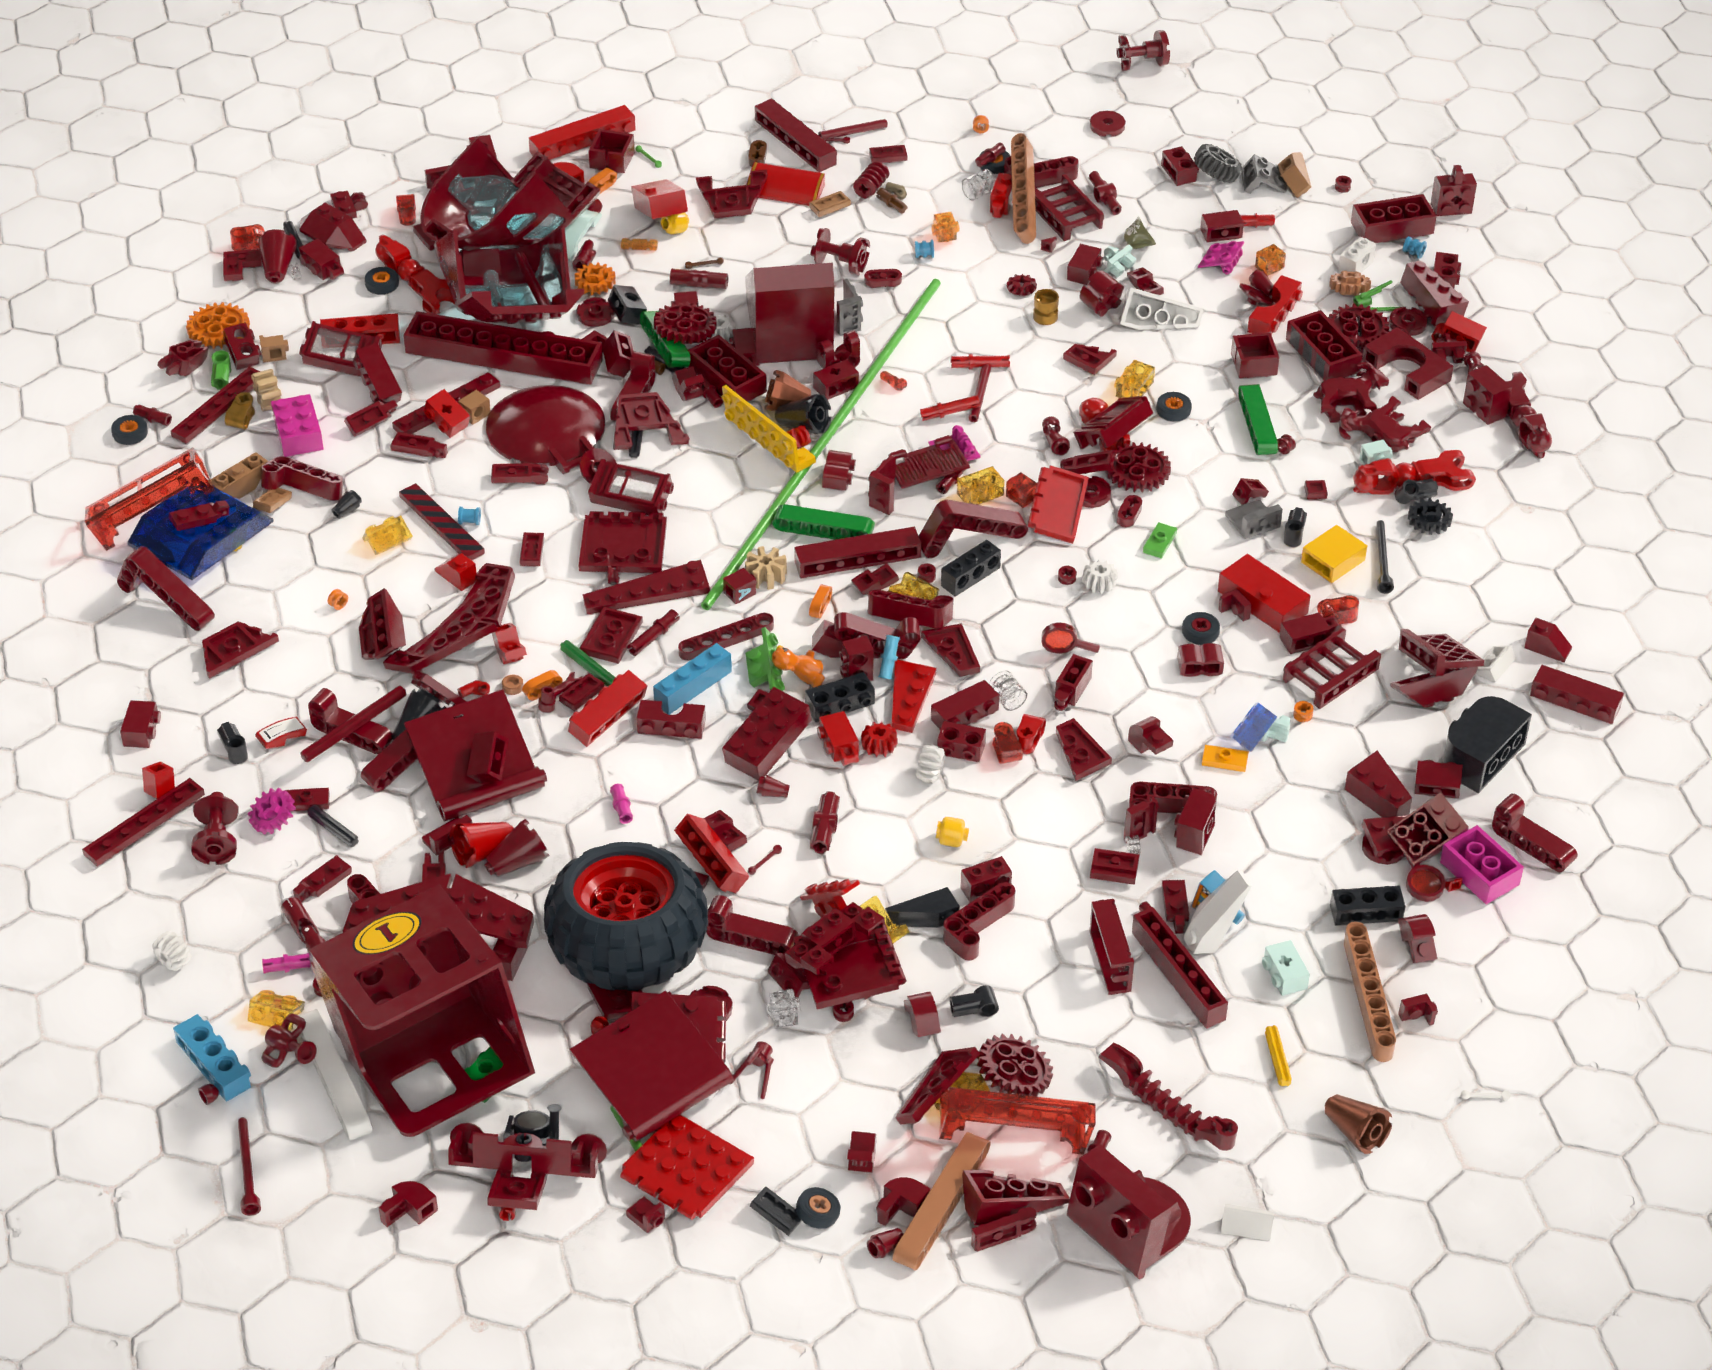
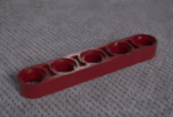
[678,612,774,660]

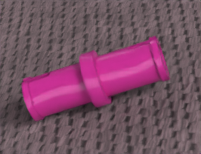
[610,783,633,824]
[262,953,311,974]

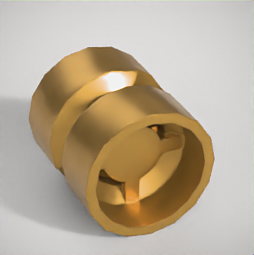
[1033,289,1059,325]

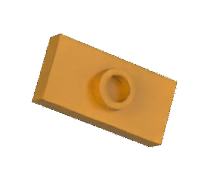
[1202,745,1249,772]

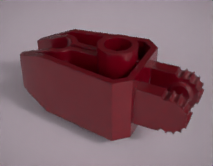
[157,340,209,376]

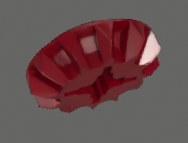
[1006,273,1037,296]

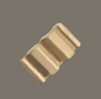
[251,369,282,412]
[745,546,787,590]

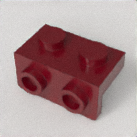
[767,953,809,1000]

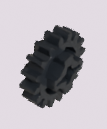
[1407,498,1453,535]

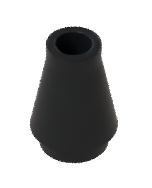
[331,490,362,519]

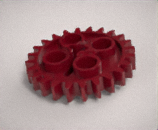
[654,302,717,344]
[1328,303,1390,350]
[1105,442,1171,493]
[977,1033,1054,1099]

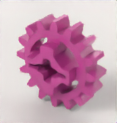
[248,788,296,835]

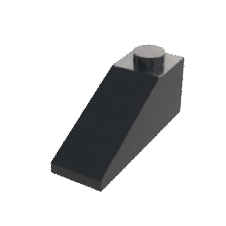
[885,887,960,928]

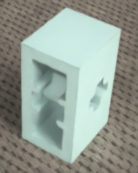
[1262,940,1310,996]

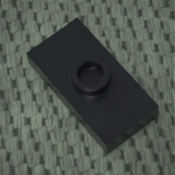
[750,1186,802,1236]

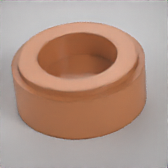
[502,674,524,695]

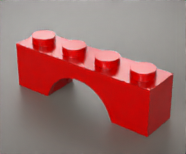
[1247,275,1303,334]

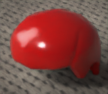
[1079,397,1108,424]

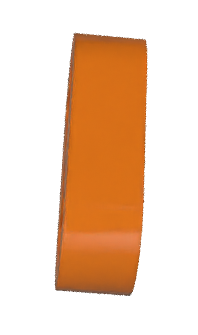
[588,168,617,194]
[809,584,833,619]
[522,670,563,701]

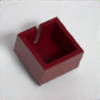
[588,129,635,173]
[1231,332,1279,379]
[1463,365,1512,425]

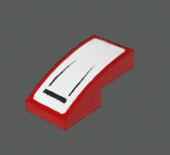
[255,716,307,749]

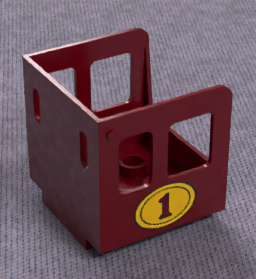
[309,884,535,1137]

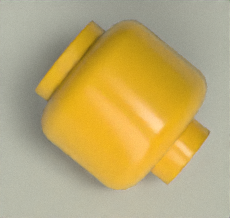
[661,213,689,234]
[935,817,969,847]

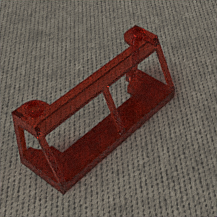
[85,447,215,551]
[939,1087,1096,1155]

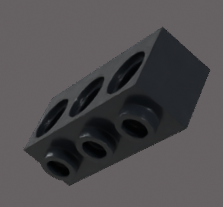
[941,539,1001,597]
[805,672,875,723]
[1330,885,1406,926]

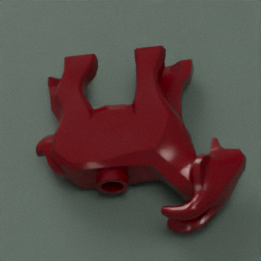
[1313,362,1389,423]
[1339,396,1431,453]

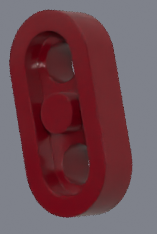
[864,269,902,288]

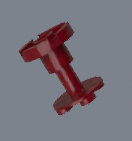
[1116,30,1170,71]
[810,228,870,276]
[191,791,239,865]

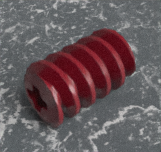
[853,161,890,199]

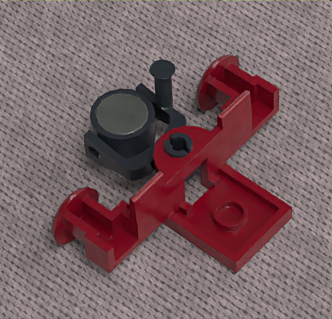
[448,1104,607,1210]

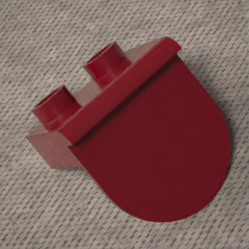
[1067,1144,1191,1279]

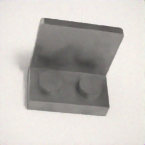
[1241,154,1287,194]
[837,279,863,336]
[1225,500,1283,539]

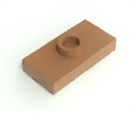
[809,191,851,217]
[253,488,292,513]

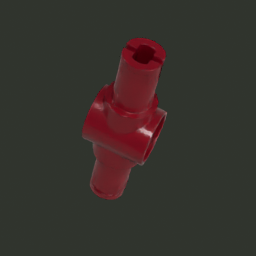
[1088,171,1122,215]

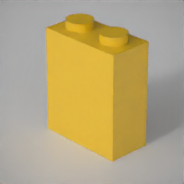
[1301,524,1368,583]

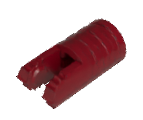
[572,239,596,271]

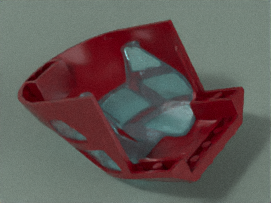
[420,137,600,251]
[434,227,584,324]

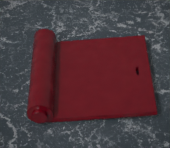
[404,689,547,822]
[569,990,734,1142]

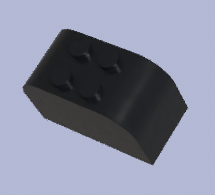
[1442,696,1532,794]

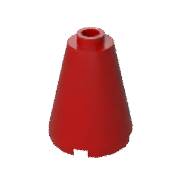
[450,822,514,868]

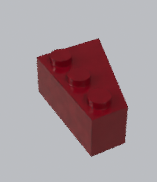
[1345,750,1413,817]

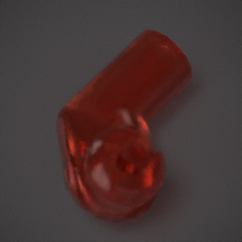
[880,371,907,391]

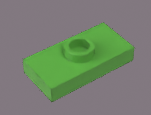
[1143,522,1177,559]

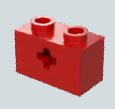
[424,389,470,438]

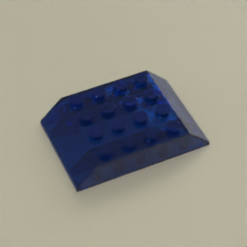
[127,478,274,580]

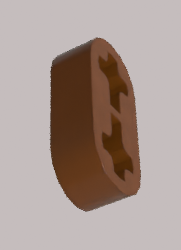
[748,140,767,167]

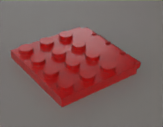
[620,1114,754,1220]

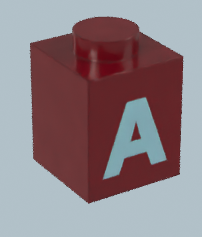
[723,568,757,604]

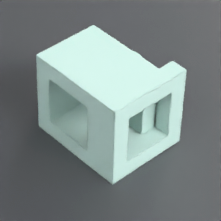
[1359,440,1393,465]

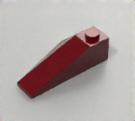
[962,1170,1070,1226]

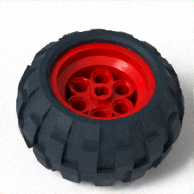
[544,842,708,991]

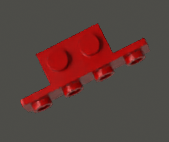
[800,879,860,918]

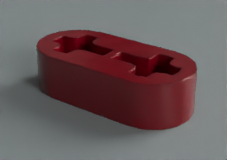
[1117,495,1143,527]

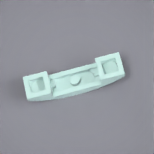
[565,210,602,262]

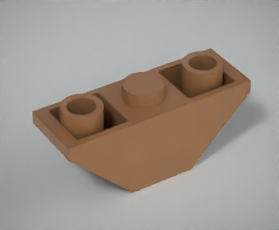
[1278,152,1312,198]
[208,452,269,499]

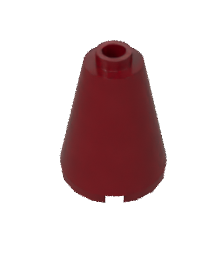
[258,229,296,283]
[484,819,550,877]

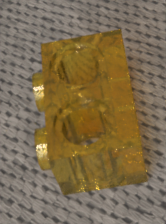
[1114,360,1155,398]
[957,466,1005,505]

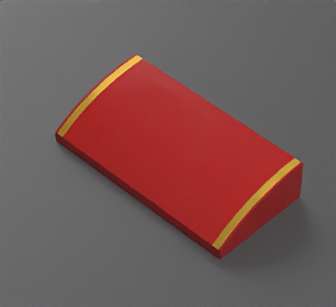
[746,162,825,206]

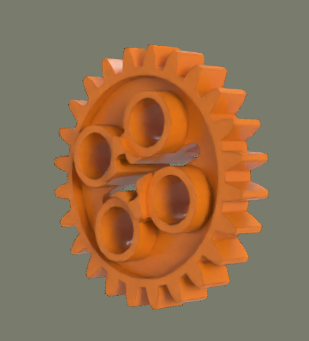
[186,302,250,349]

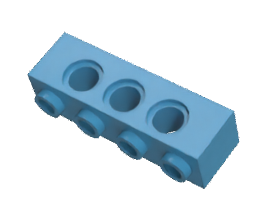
[173,1014,251,1102]

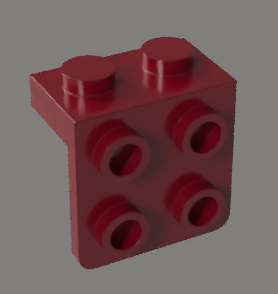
[868,455,896,515]

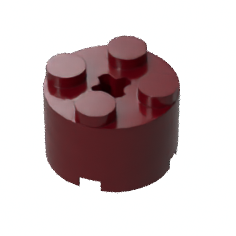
[1079,270,1124,317]

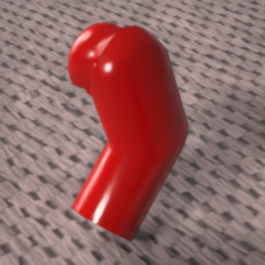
[457,680,490,698]

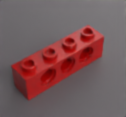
[320,313,400,349]

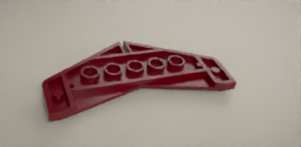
[383,563,515,674]
[343,873,534,948]

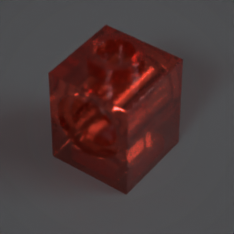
[1006,472,1037,508]

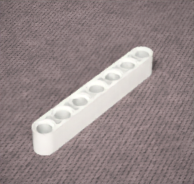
[296,1009,373,1141]

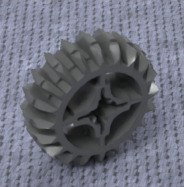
[1193,144,1242,183]

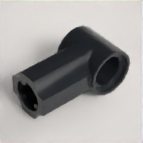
[1394,479,1438,504]
[1283,507,1307,547]
[217,721,248,764]
[949,985,999,1017]

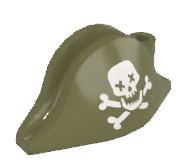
[1124,216,1156,249]

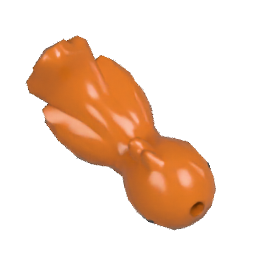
[771,645,825,688]

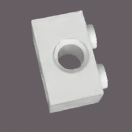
[1338,237,1376,274]

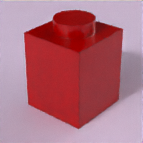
[142,761,175,799]

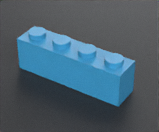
[653,643,732,715]

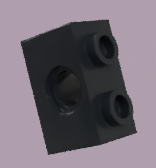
[607,285,647,325]

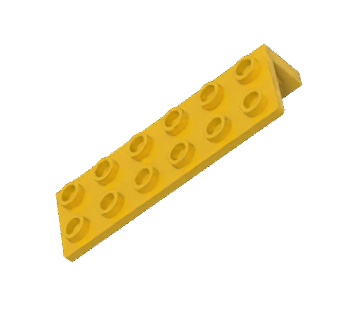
[722,385,816,473]

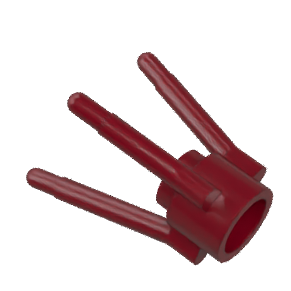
[730,1041,774,1099]

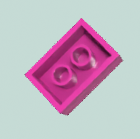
[271,394,324,457]
[1440,825,1524,904]

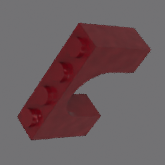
[1362,327,1454,400]

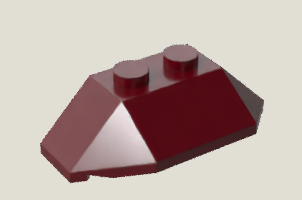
[299,202,367,251]
[359,588,406,660]
[1390,667,1478,708]

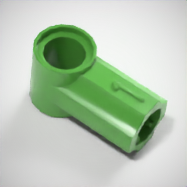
[211,350,232,390]

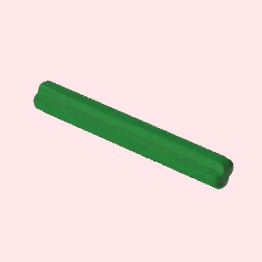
[560,640,615,687]

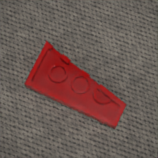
[892,659,937,733]

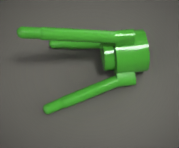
[1353,280,1400,311]

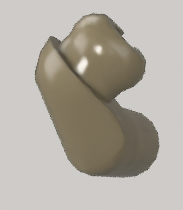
[885,182,907,200]

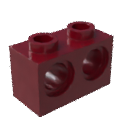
[1161,146,1199,186]
[1433,252,1462,288]
[223,322,262,370]
[839,636,874,681]
[937,721,986,763]
[960,856,1012,903]

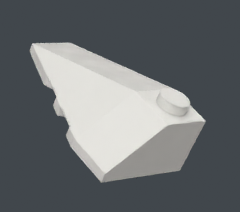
[1120,287,1204,330]
[1183,870,1252,954]

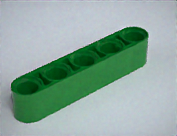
[640,311,690,368]
[1238,384,1278,455]
[772,504,875,540]

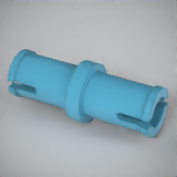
[878,635,900,680]

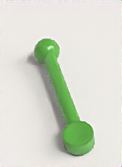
[635,145,662,168]

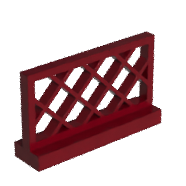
[1399,629,1485,676]

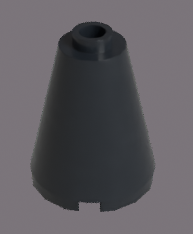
[775,394,832,434]
[392,689,446,741]

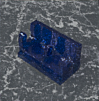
[1230,702,1277,752]

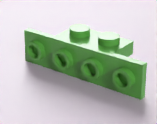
[745,627,785,691]

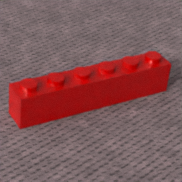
[528,105,636,160]

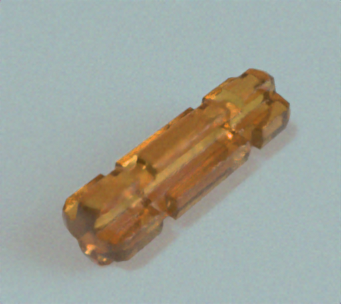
[621,238,658,251]

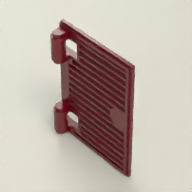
[888,435,970,489]

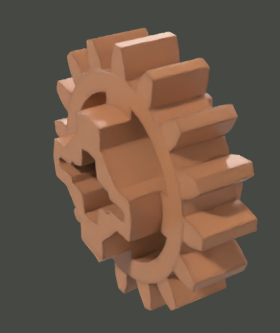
[1329,271,1371,296]

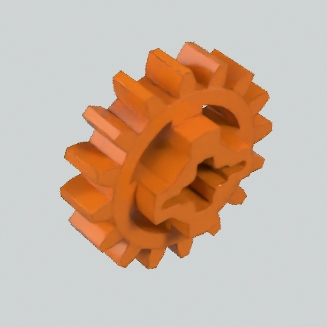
[574,262,616,295]

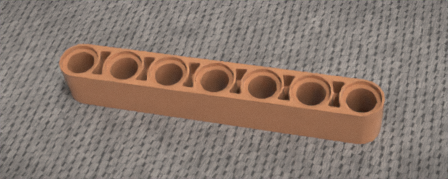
[1011,133,1036,244]
[1344,922,1396,1062]
[892,1132,991,1271]

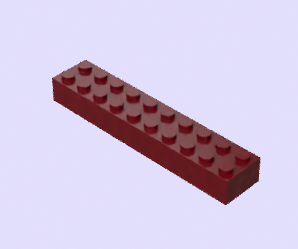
[403,311,603,385]

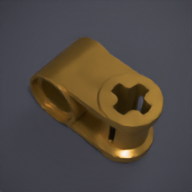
[225,392,255,430]

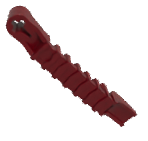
[1098,1042,1238,1151]

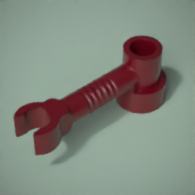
[538,672,583,713]

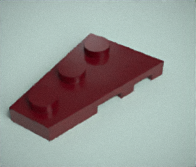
[921,623,980,677]

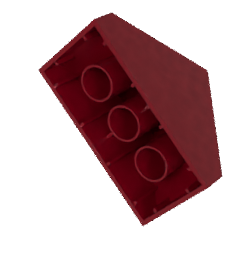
[745,262,835,364]

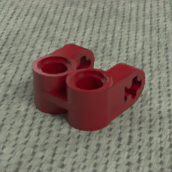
[817,330,861,369]

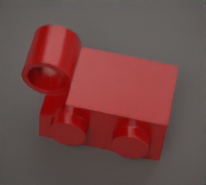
[1431,311,1487,352]

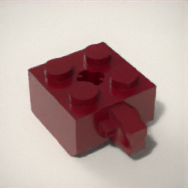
[1431,165,1477,216]
[1174,786,1216,856]

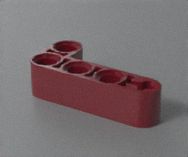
[1004,156,1079,188]
[610,351,656,421]
[261,456,343,501]
[867,590,954,628]
[834,612,921,659]
[308,688,393,755]
[360,730,418,792]
[1129,781,1218,814]
[1492,793,1578,872]
[943,882,1016,961]
[706,895,799,955]

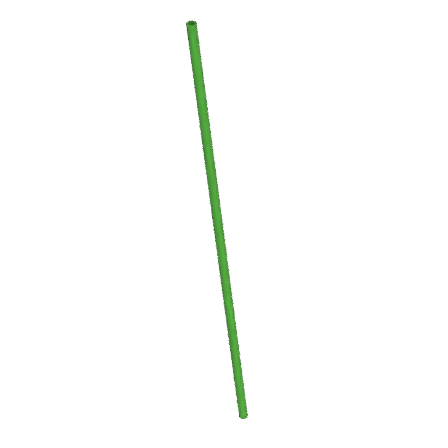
[701,278,941,610]

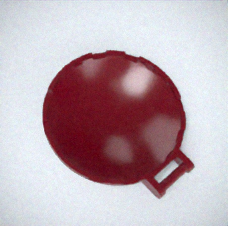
[486,385,605,474]

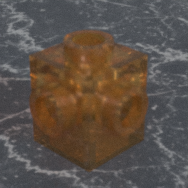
[931,212,960,243]
[1255,244,1286,276]

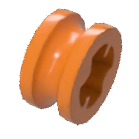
[973,115,989,133]
[327,589,348,610]
[1293,701,1314,722]

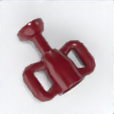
[261,1013,317,1068]

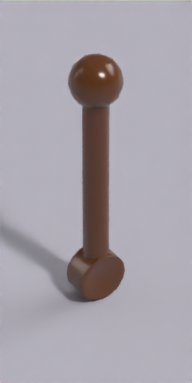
[685,257,724,269]

